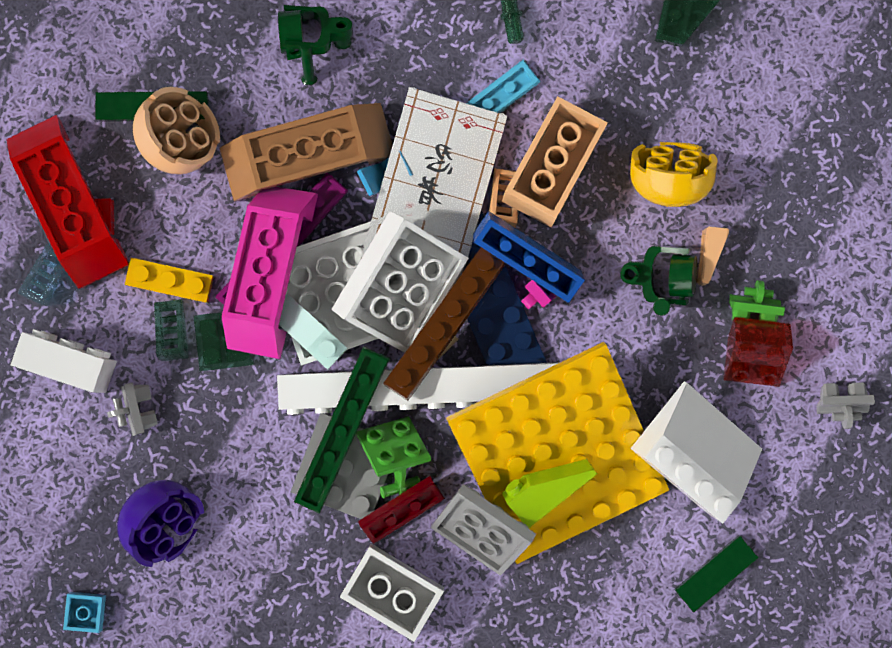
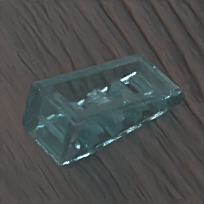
[18,244,65,306]

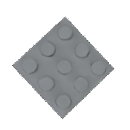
[290,413,388,519]
[431,484,536,576]

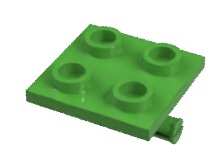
[356,416,431,499]

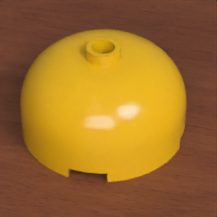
[630,142,718,207]

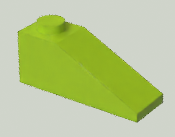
[502,459,597,528]

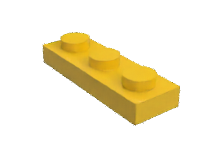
[124,258,214,303]

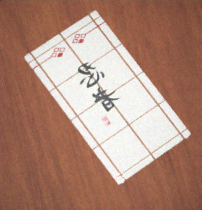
[360,87,507,291]

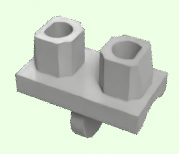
[107,382,158,436]
[817,382,875,429]

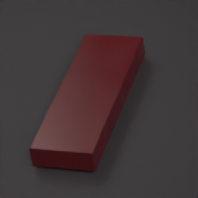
[358,476,445,544]

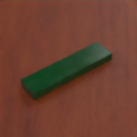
[95,91,208,122]

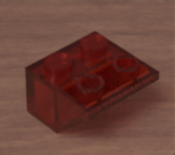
[723,317,793,387]

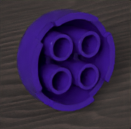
[117,480,204,567]

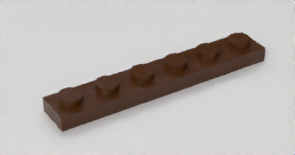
[383,247,506,401]

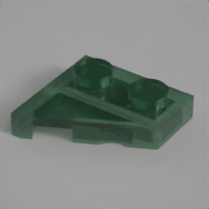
[654,0,720,47]
[193,312,255,372]

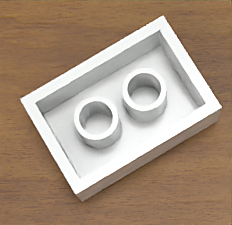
[11,329,117,393]
[340,544,444,642]

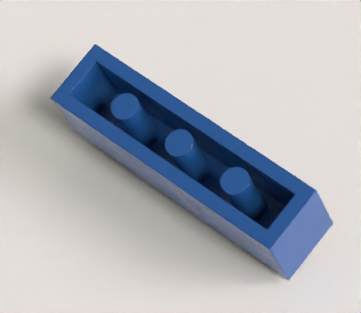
[473,211,585,303]

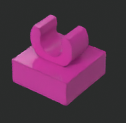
[521,280,556,309]

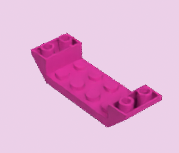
[222,187,318,360]

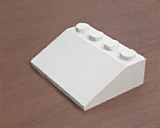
[331,211,468,353]
[630,381,762,524]

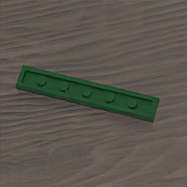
[294,346,390,514]

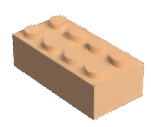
[502,96,608,228]

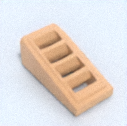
[489,168,518,227]
[697,227,729,285]

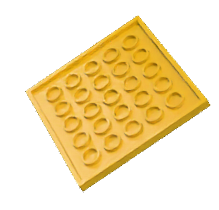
[446,342,669,564]

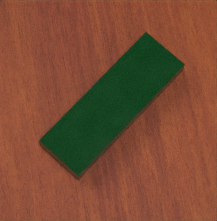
[674,535,759,613]

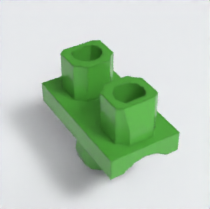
[729,280,785,328]

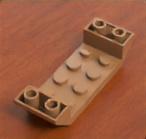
[219,103,393,202]

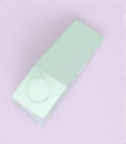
[279,292,348,370]

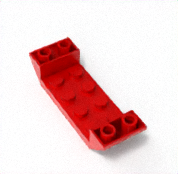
[6,115,129,289]

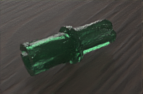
[500,0,524,44]

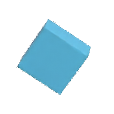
[63,592,106,633]

